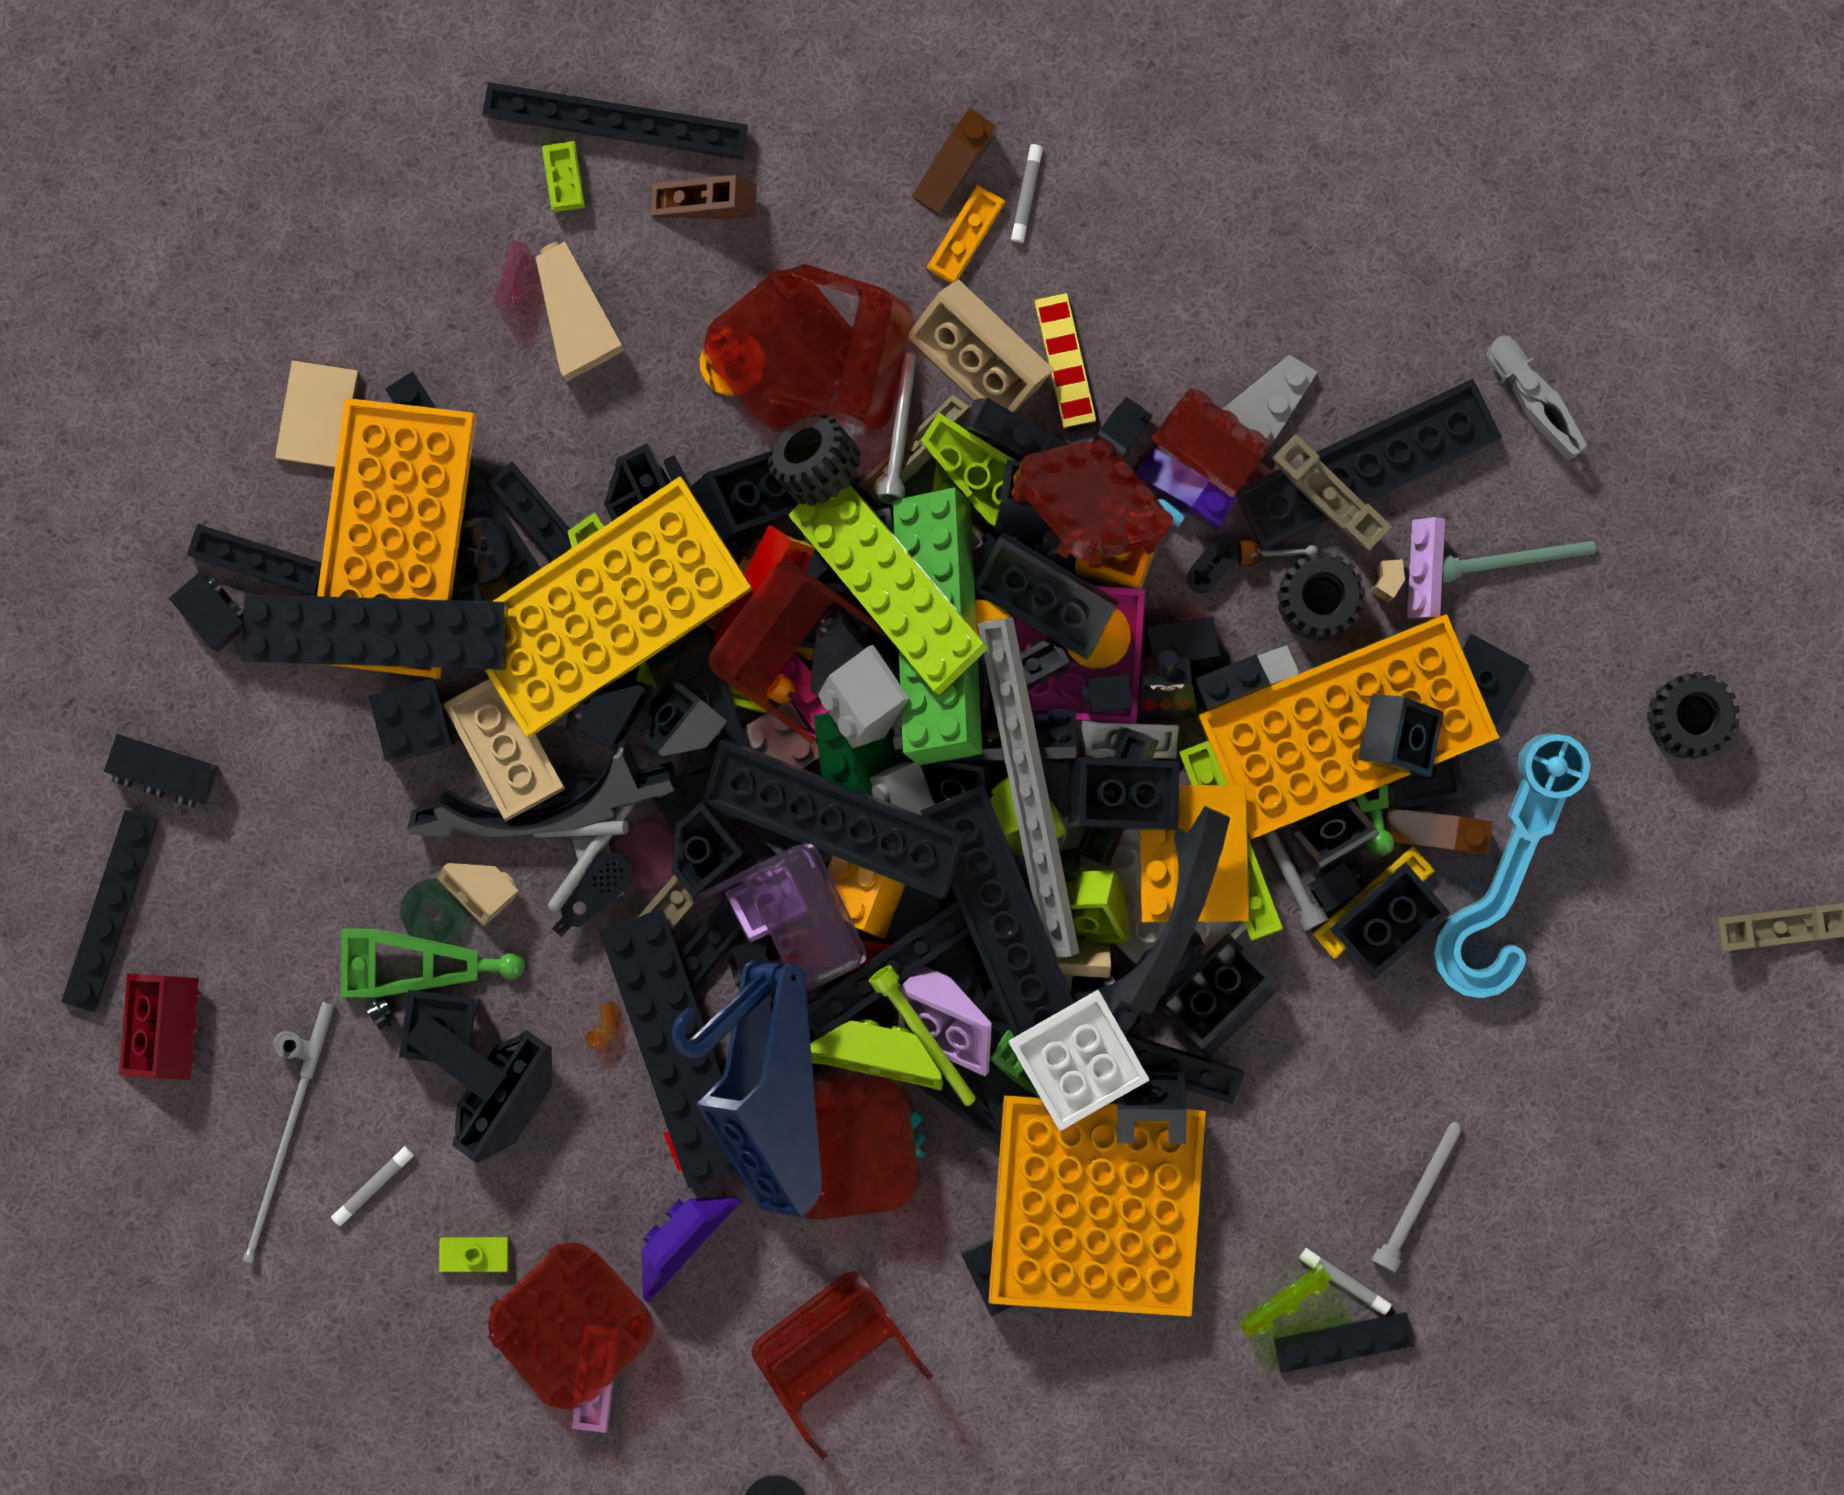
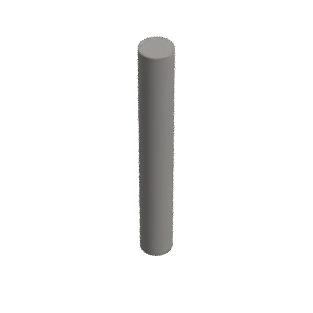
[534,821,629,838]

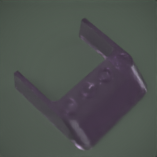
[692,843,866,1011]

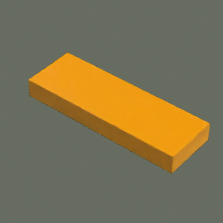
[926,184,1006,284]

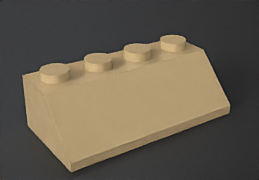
[906,279,1054,413]

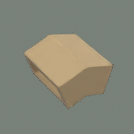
[1371,559,1405,603]

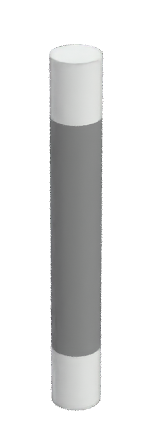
[1011,144,1043,243]
[331,1146,414,1226]
[1299,1248,1392,1315]

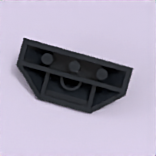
[604,443,671,521]
[452,1030,552,1163]

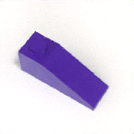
[1134,448,1238,531]

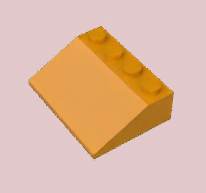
[1140,785,1249,924]

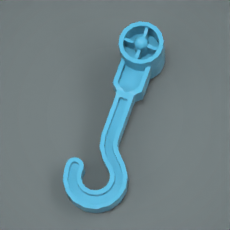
[1432,733,1590,998]

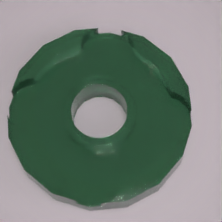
[400,878,468,943]

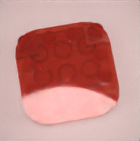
[703,269,864,432]
[1011,439,1173,569]
[803,1075,921,1219]
[488,1242,655,1411]

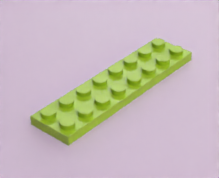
[788,484,989,695]

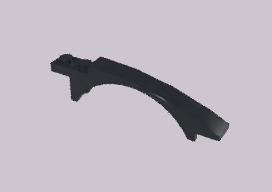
[407,738,676,837]
[1073,806,1230,1036]

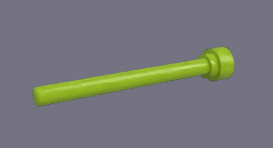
[869,965,976,1106]

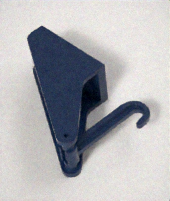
[672,960,822,1217]

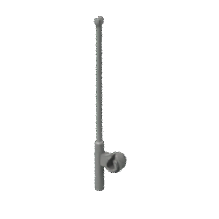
[243,1002,335,1264]

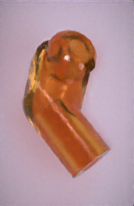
[585,1002,619,1050]

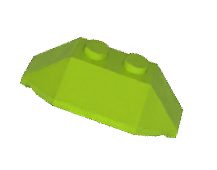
[810,1019,943,1090]

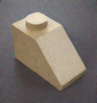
[437,863,519,926]

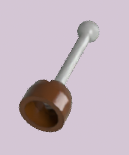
[1237,540,1318,567]

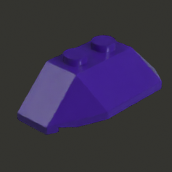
[641,1196,743,1303]

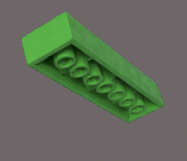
[893,487,983,765]

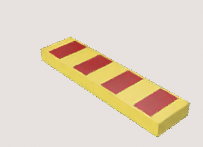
[1034,293,1096,430]

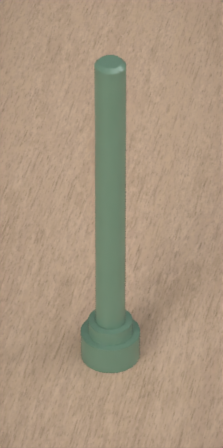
[1442,541,1597,583]

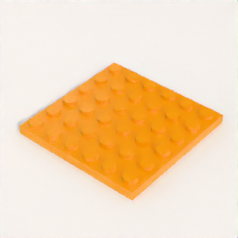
[988,1095,1206,1316]

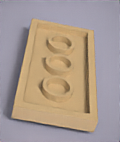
[443,679,565,821]

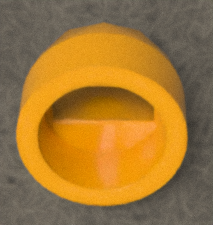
[766,674,796,704]

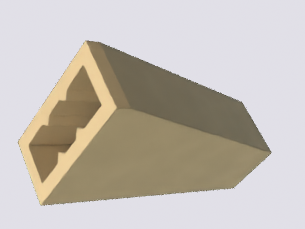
[536,241,624,382]

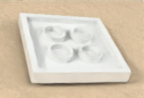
[1008,990,1149,1131]

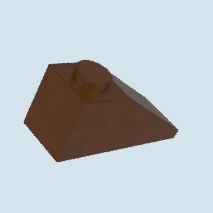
[912,108,997,215]
[650,174,757,219]
[1384,808,1493,857]

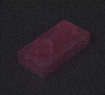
[493,240,532,313]

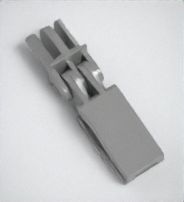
[1486,335,1587,460]

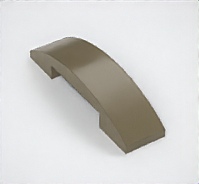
[1272,434,1392,551]
[1716,903,1844,952]

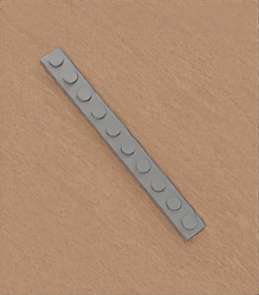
[978,617,1079,957]

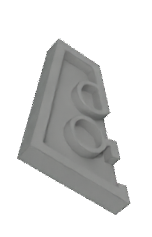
[1208,355,1317,456]

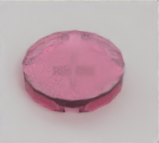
[615,822,676,890]

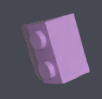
[898,966,992,1076]

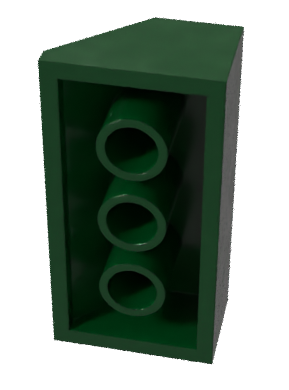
[813,713,896,796]

